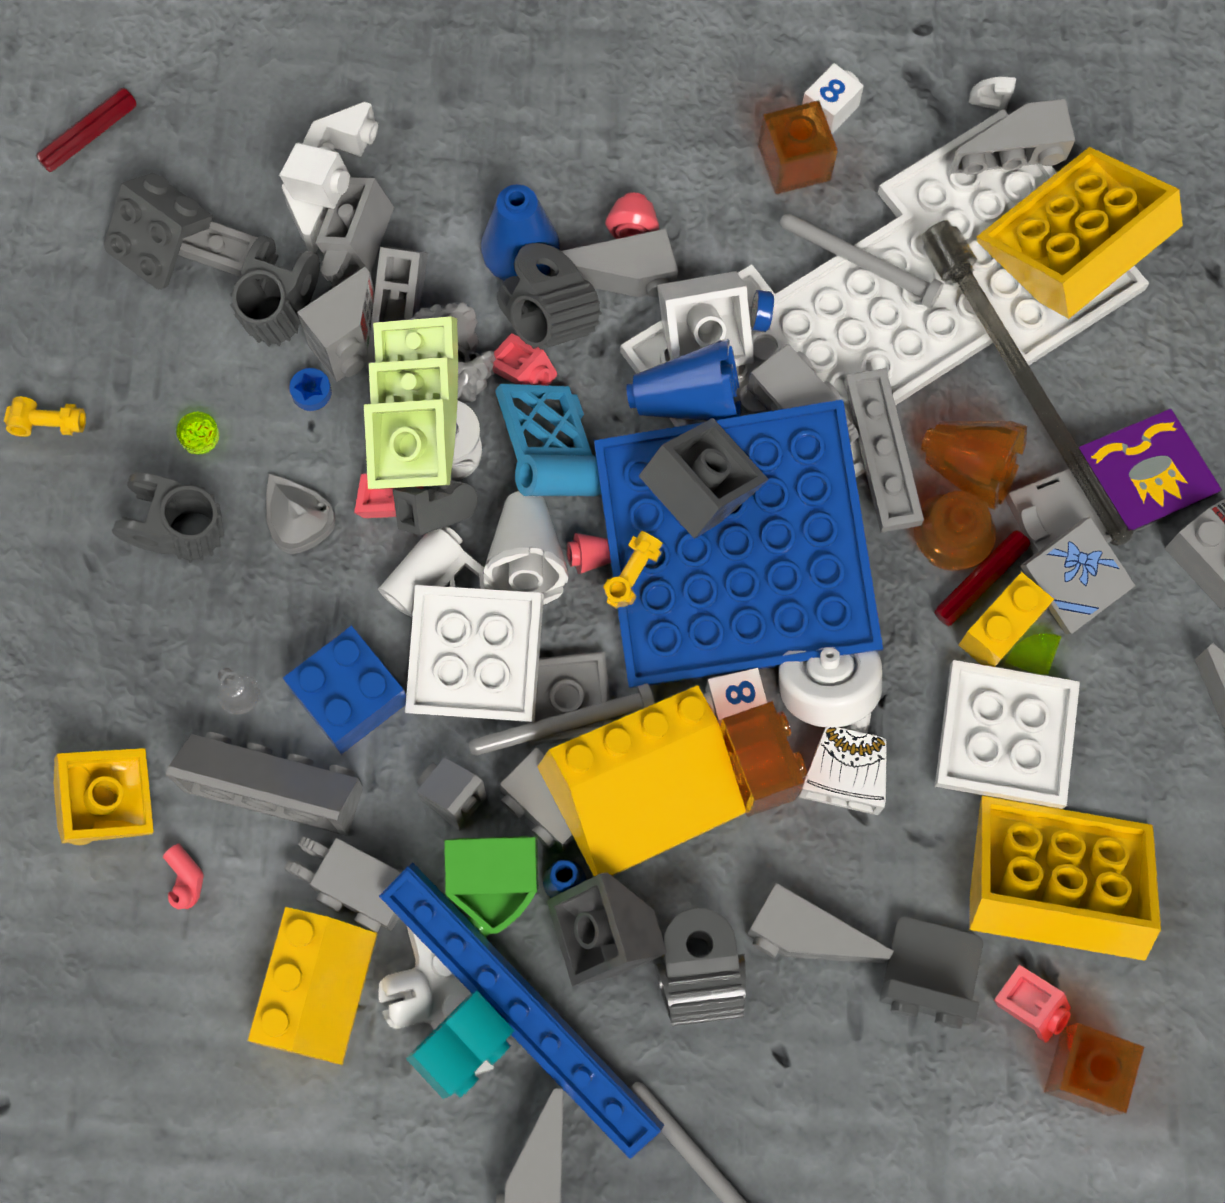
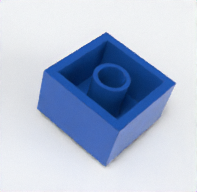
[283,625,406,755]

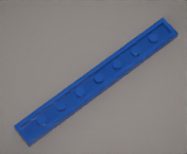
[379,863,664,1159]

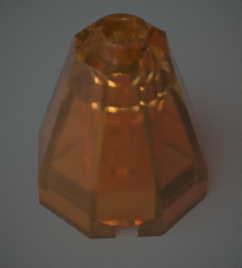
[921,421,1027,510]

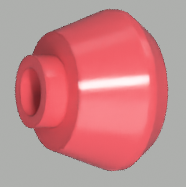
[605,193,659,239]

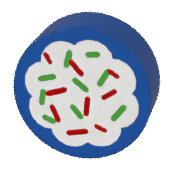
[750,290,774,332]

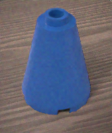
[481,184,560,281]
[626,339,742,421]

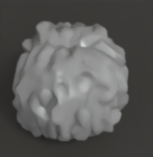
[410,302,496,403]

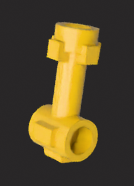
[4,396,86,437]
[603,531,663,609]

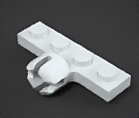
[379,896,494,1075]

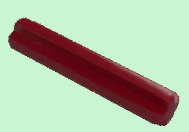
[36,88,137,172]
[934,530,1031,626]

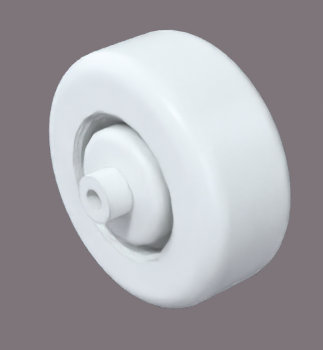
[779,647,882,727]

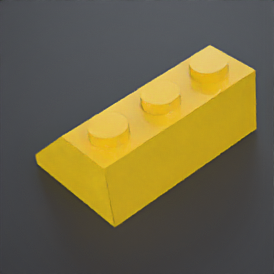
[247,907,378,1065]

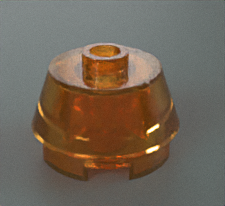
[914,491,996,571]

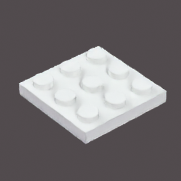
[405,585,544,722]
[935,660,1080,809]

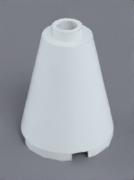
[483,491,568,605]

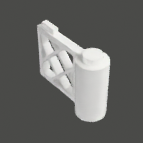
[378,526,485,618]

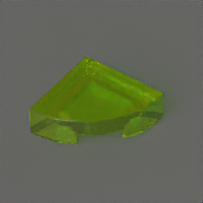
[1006,633,1062,676]

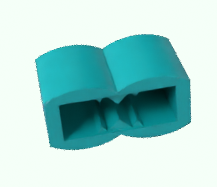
[406,991,515,1099]

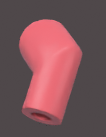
[163,843,204,910]

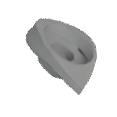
[266,474,336,554]

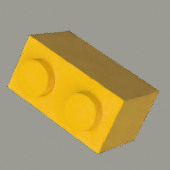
[958,572,1054,667]

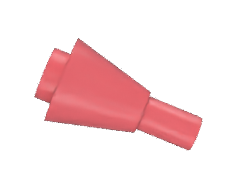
[567,533,611,574]

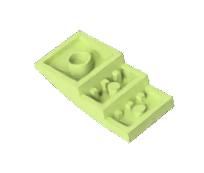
[364,316,458,489]

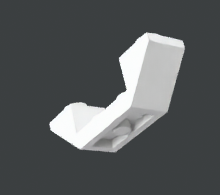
[282,102,378,253]

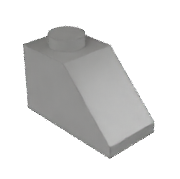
[417,757,487,831]

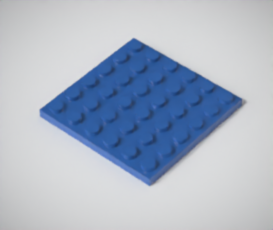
[594,399,883,689]

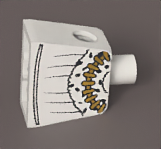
[798,713,886,815]

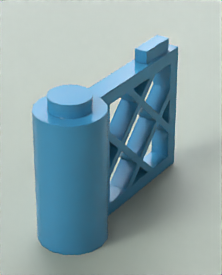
[495,384,601,496]

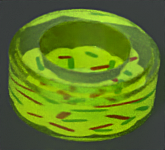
[176,411,220,455]

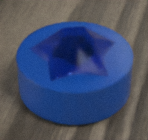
[289,368,332,411]

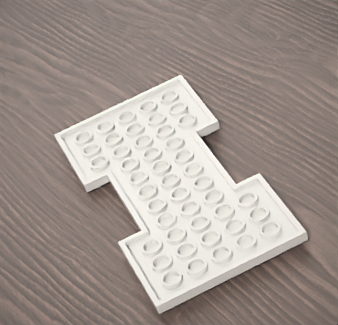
[620,109,1149,477]

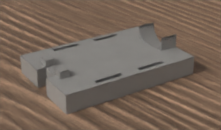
[1005,464,1153,555]

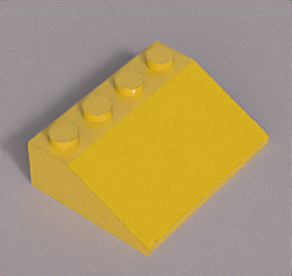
[976,147,1183,319]
[537,685,746,876]
[969,796,1161,961]

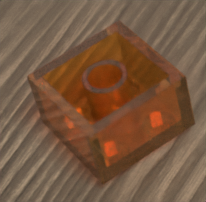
[720,701,807,817]

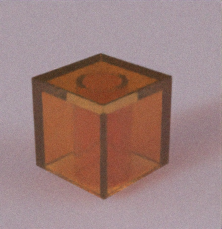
[758,100,838,195]
[1044,1023,1144,1116]

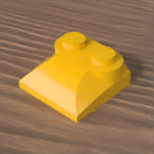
[53,748,154,845]

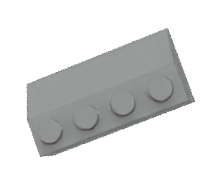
[166,732,363,836]

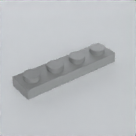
[844,368,924,533]

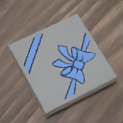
[1020,517,1135,634]

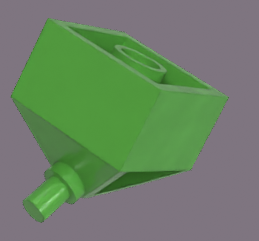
[444,836,539,938]

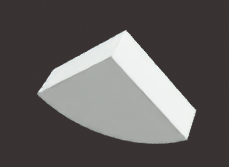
[968,77,1016,111]

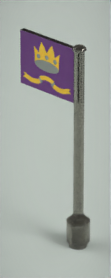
[921,220,1222,546]

